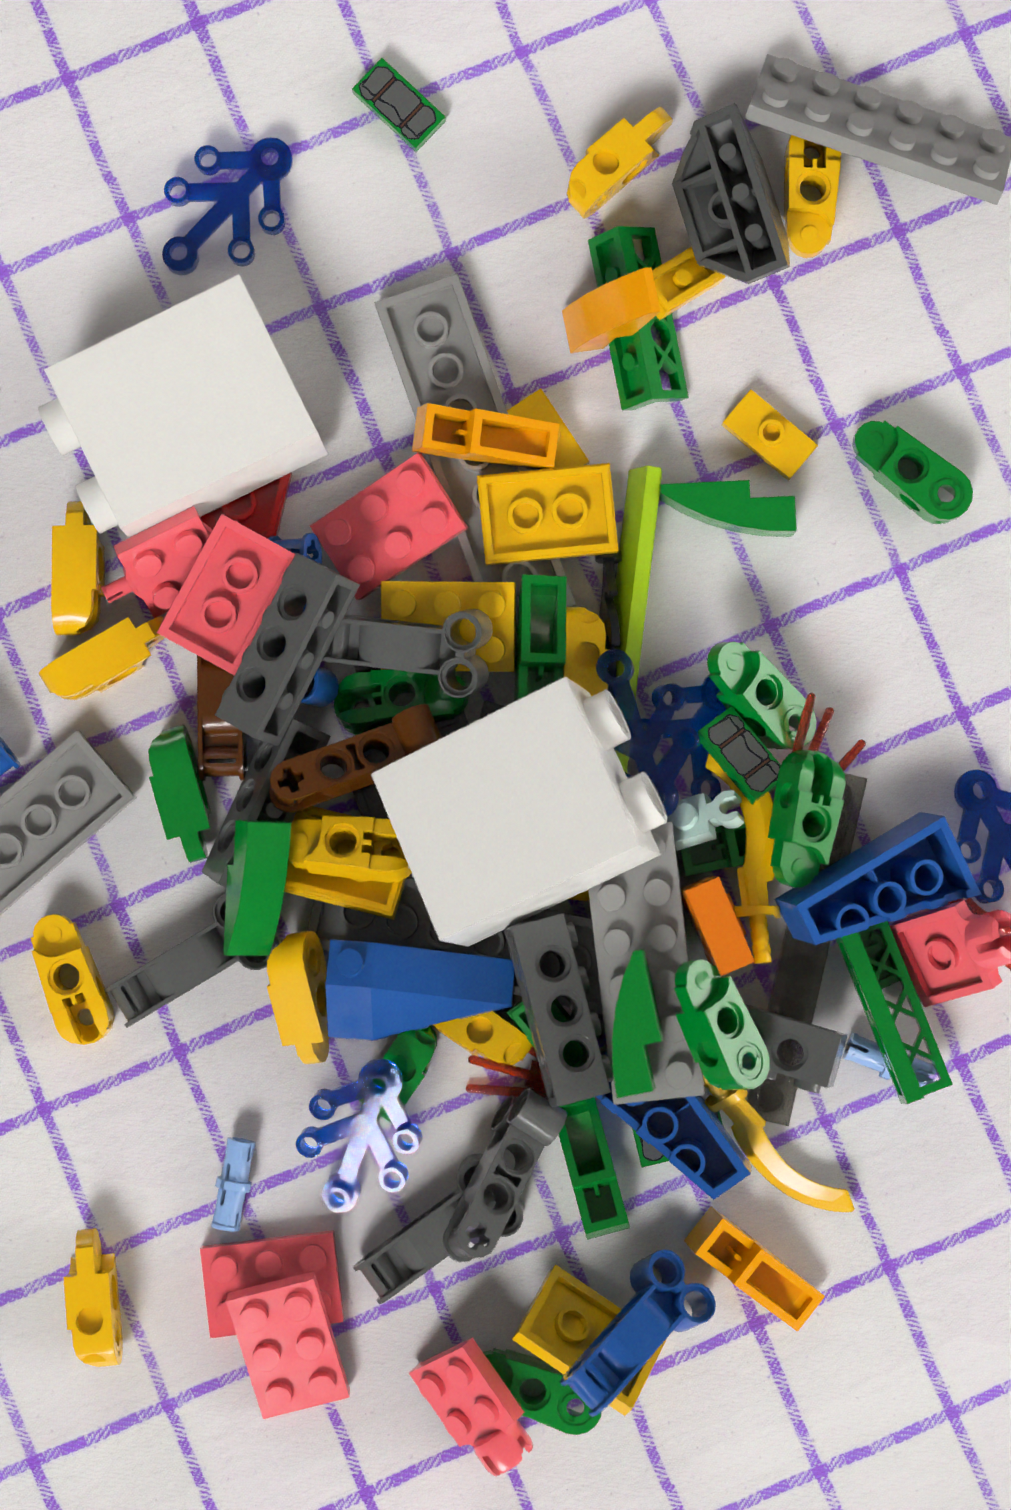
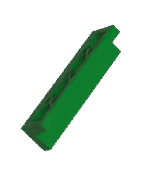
[588,226,689,411]
[836,921,953,1104]

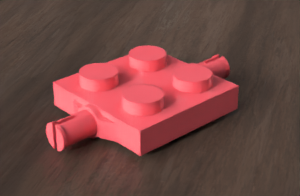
[101,506,239,618]

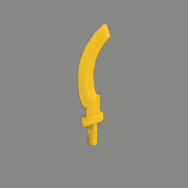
[705,754,781,964]
[703,1075,855,1212]

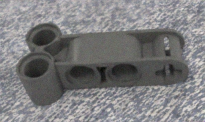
[322,609,493,698]
[104,893,280,1028]
[442,1088,567,1262]
[353,1154,523,1304]

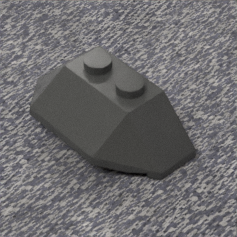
[672,103,790,284]

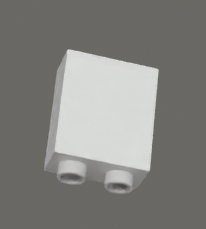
[38,274,327,538]
[371,677,667,947]

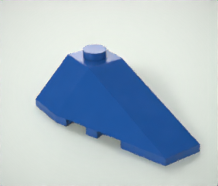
[325,939,515,1041]

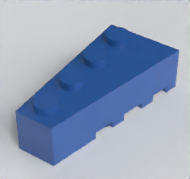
[596,1049,752,1200]

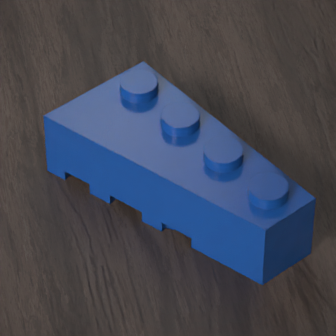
[774,812,981,945]

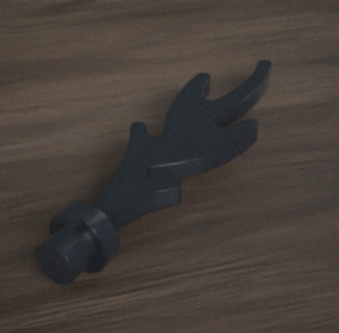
[595,550,622,699]

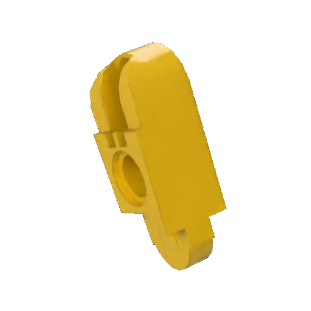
[566,107,673,219]
[784,135,841,258]
[51,501,105,635]
[563,606,609,696]
[39,616,165,700]
[288,816,412,883]
[31,914,115,1045]
[267,931,329,1064]
[432,1011,532,1067]
[63,1228,123,1367]

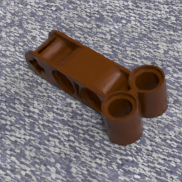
[197,655,247,781]
[269,704,442,813]

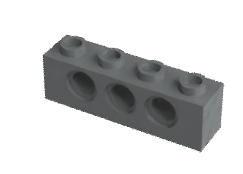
[215,553,360,746]
[201,719,331,887]
[504,913,613,1107]
[745,1004,848,1094]

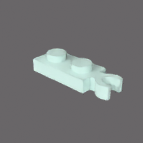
[663,790,745,851]

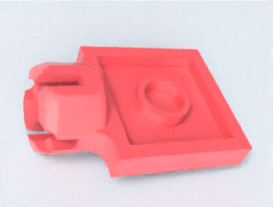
[889,900,1011,1007]
[409,1337,533,1476]

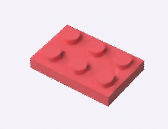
[310,453,469,600]
[157,514,296,675]
[200,1230,344,1338]
[226,1271,350,1419]

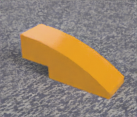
[562,267,660,353]
[412,403,559,469]
[684,1206,825,1332]

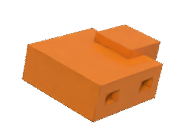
[681,876,755,976]

